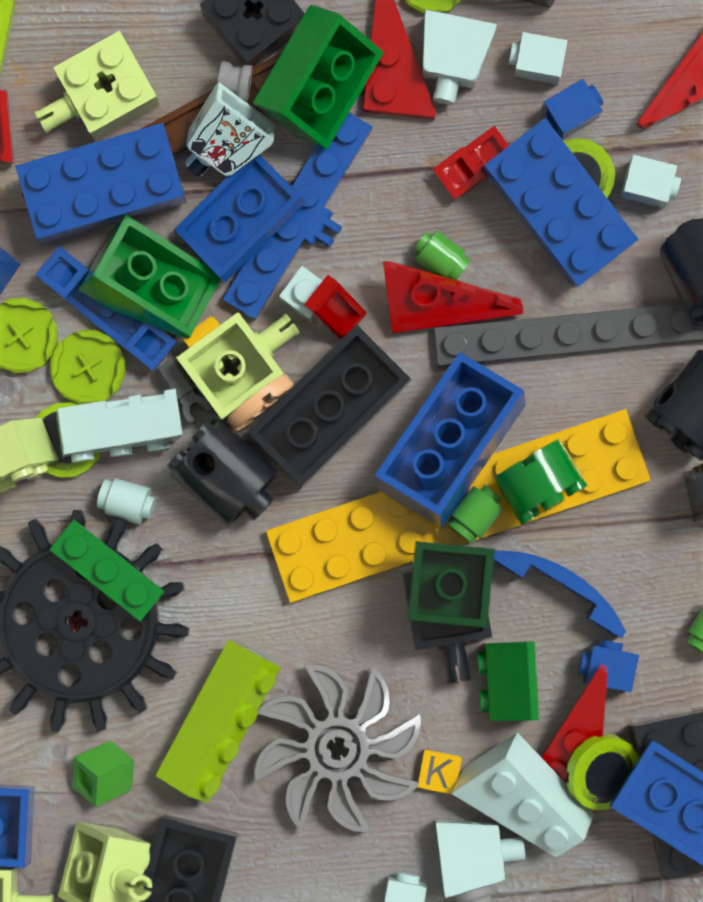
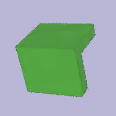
[72,741,134,807]

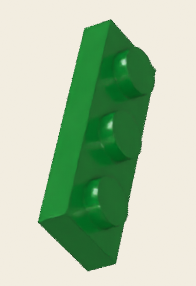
[49,519,165,622]

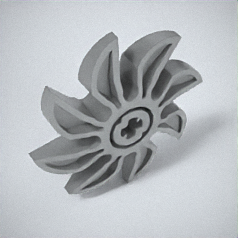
[254,665,421,832]

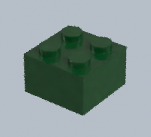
[407,541,495,628]

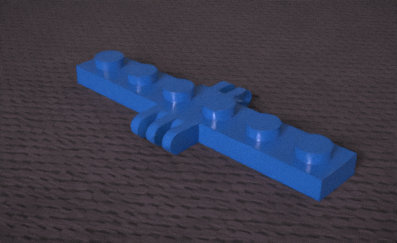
[222,113,373,321]

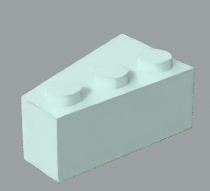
[56,389,183,463]
[451,732,594,857]

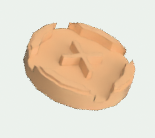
[226,374,294,431]

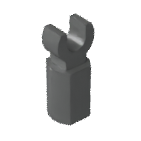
[154,357,212,424]

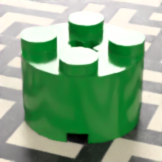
[495,439,588,525]

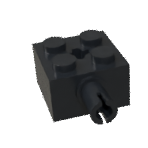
[200,0,305,67]
[402,572,492,684]

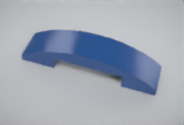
[35,246,177,372]
[494,551,626,638]

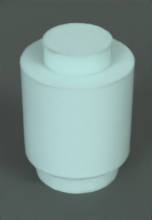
[97,478,156,525]

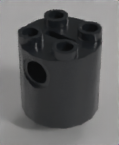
[660,218,703,326]
[644,350,703,461]
[167,419,279,528]

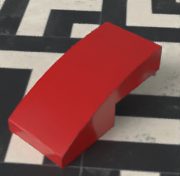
[433,125,509,200]

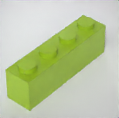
[155,639,281,803]

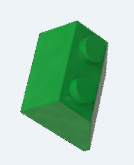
[477,641,539,721]

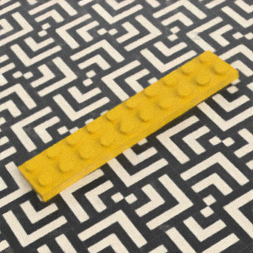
[266,409,651,603]

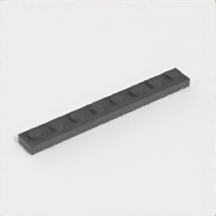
[434,303,703,367]

